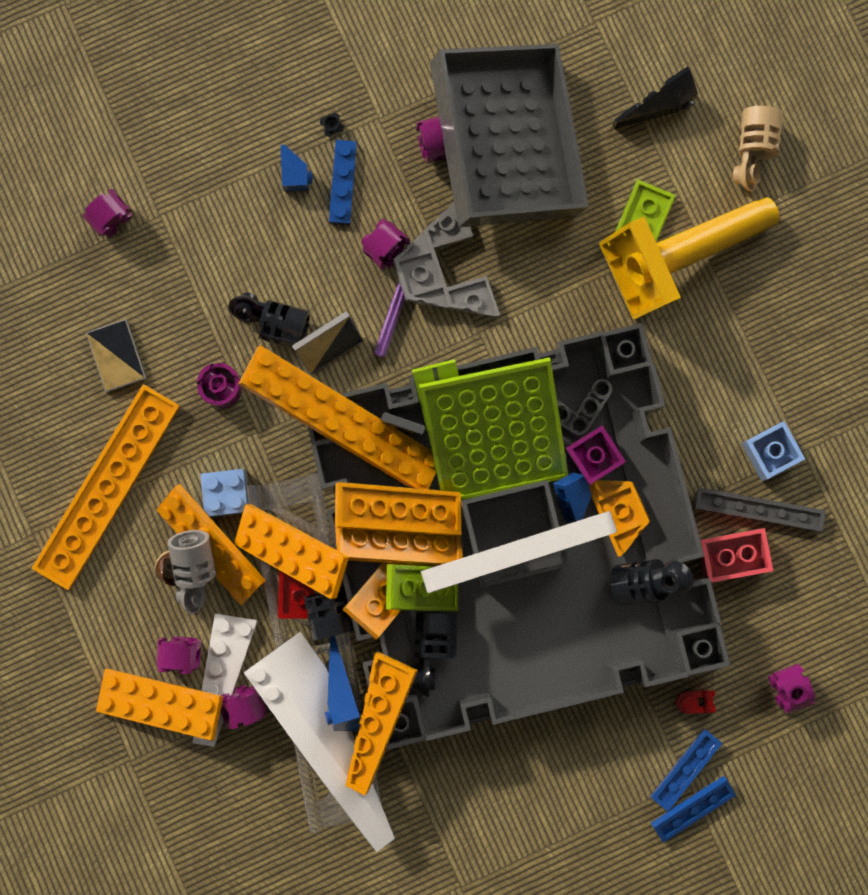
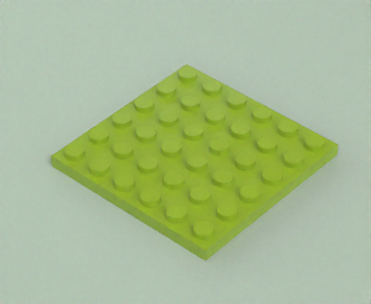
[419,358,568,500]

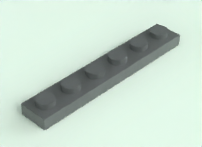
[694,487,826,532]

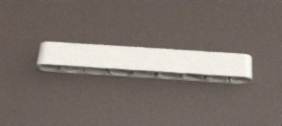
[421,511,617,593]

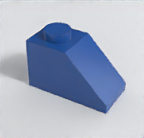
[281,145,313,192]
[553,473,591,523]

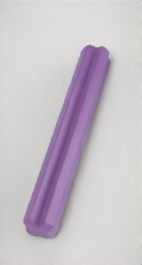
[374,282,405,358]

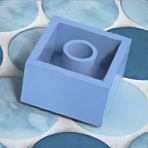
[741,421,805,481]
[200,469,250,518]

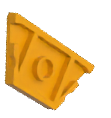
[589,480,651,557]

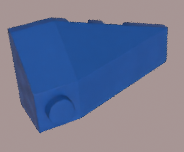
[324,636,360,731]

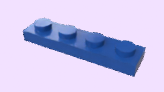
[329,140,357,225]
[650,729,722,812]
[651,776,736,843]

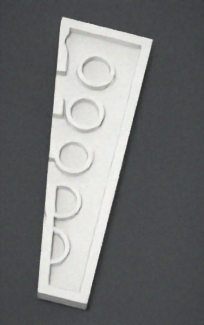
[193,613,258,747]

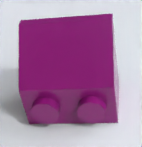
[566,426,626,485]

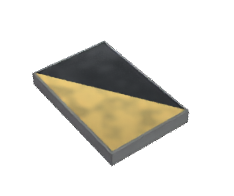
[292,311,364,375]
[86,319,147,393]

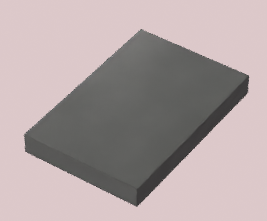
[381,412,425,440]

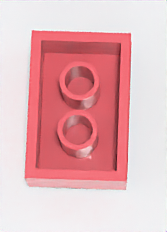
[700,528,774,583]

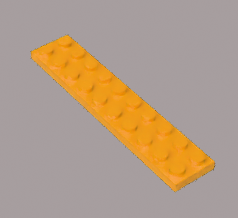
[238,345,436,490]
[31,384,181,590]

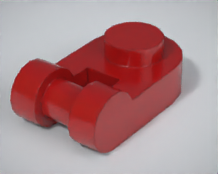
[675,690,716,714]

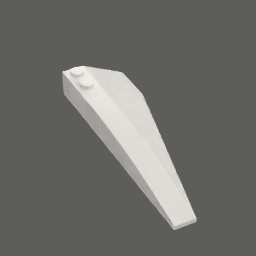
[244,632,395,852]

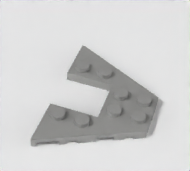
[393,203,500,318]

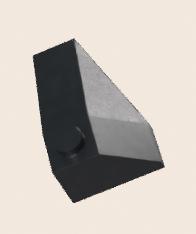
[612,66,698,129]

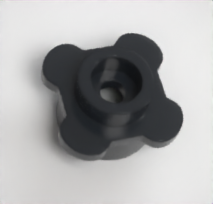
[320,113,344,137]

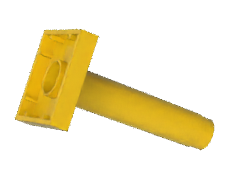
[599,197,780,320]

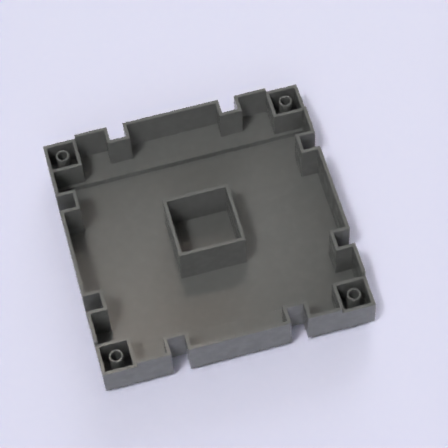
[307,323,731,750]

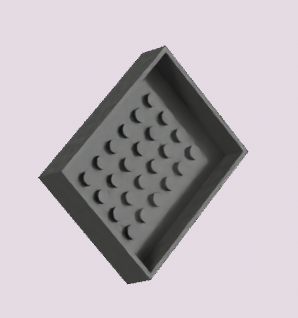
[430,44,589,228]

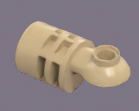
[733,106,783,192]

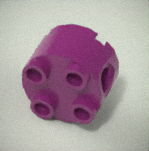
[416,116,446,164]
[81,189,133,238]
[361,219,410,270]
[197,363,243,408]
[156,636,201,674]
[768,664,816,714]
[220,685,267,729]

